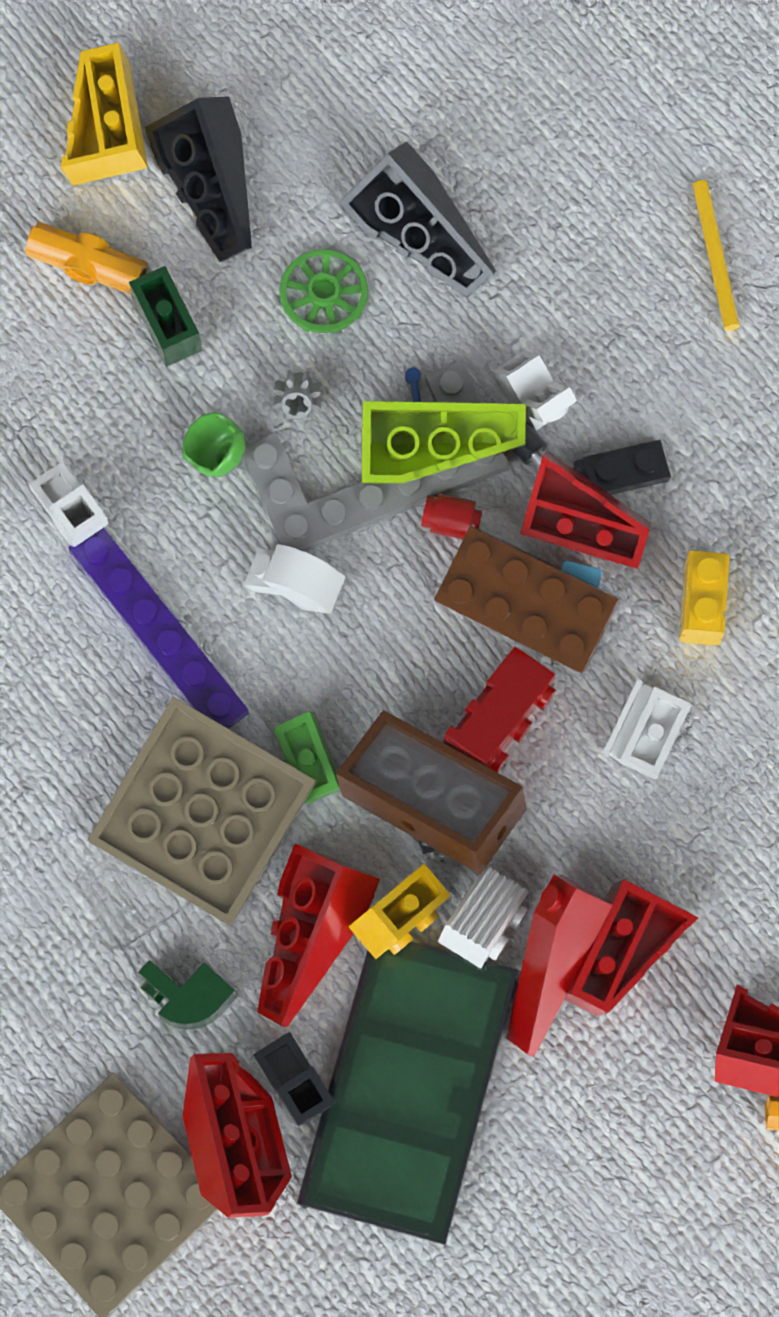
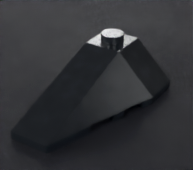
[145,96,252,262]
[338,141,496,297]

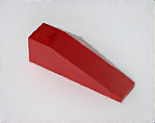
[257,843,380,1027]

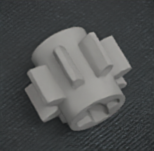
[273,370,322,421]

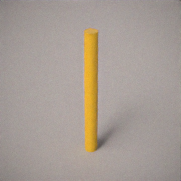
[692,180,740,331]

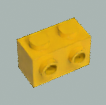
[348,863,451,959]

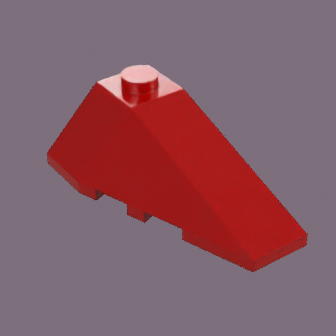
[506,874,613,1057]

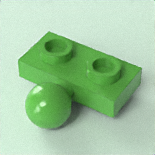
[273,711,340,805]

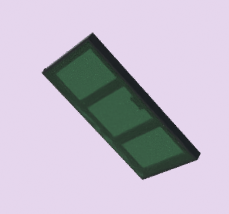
[296,942,519,1246]

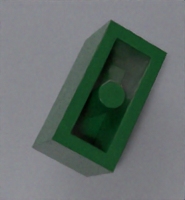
[129,266,202,367]

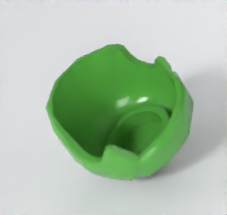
[182,412,246,478]

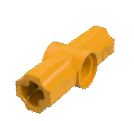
[25,221,149,294]

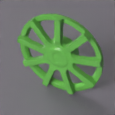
[279,249,368,334]

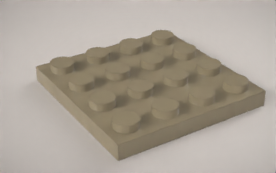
[87,697,317,926]
[0,1073,218,1317]

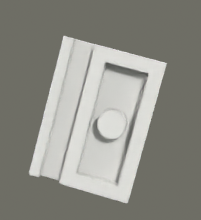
[602,679,692,780]

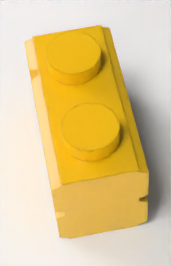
[679,550,730,645]

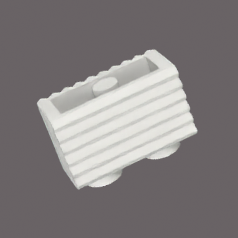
[438,866,529,968]

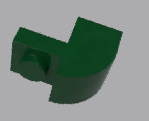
[138,960,237,1030]

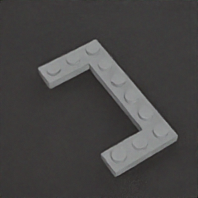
[242,360,509,551]

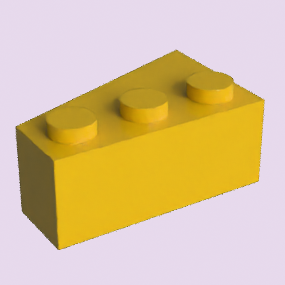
[60,42,148,186]

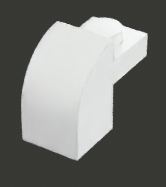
[492,350,577,430]
[29,462,108,547]
[244,544,346,614]

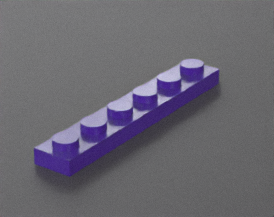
[68,528,249,729]

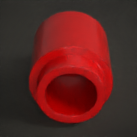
[421,493,482,540]

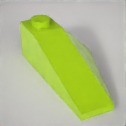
[361,401,526,484]

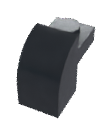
[253,1032,335,1127]

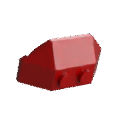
[182,1053,292,1218]

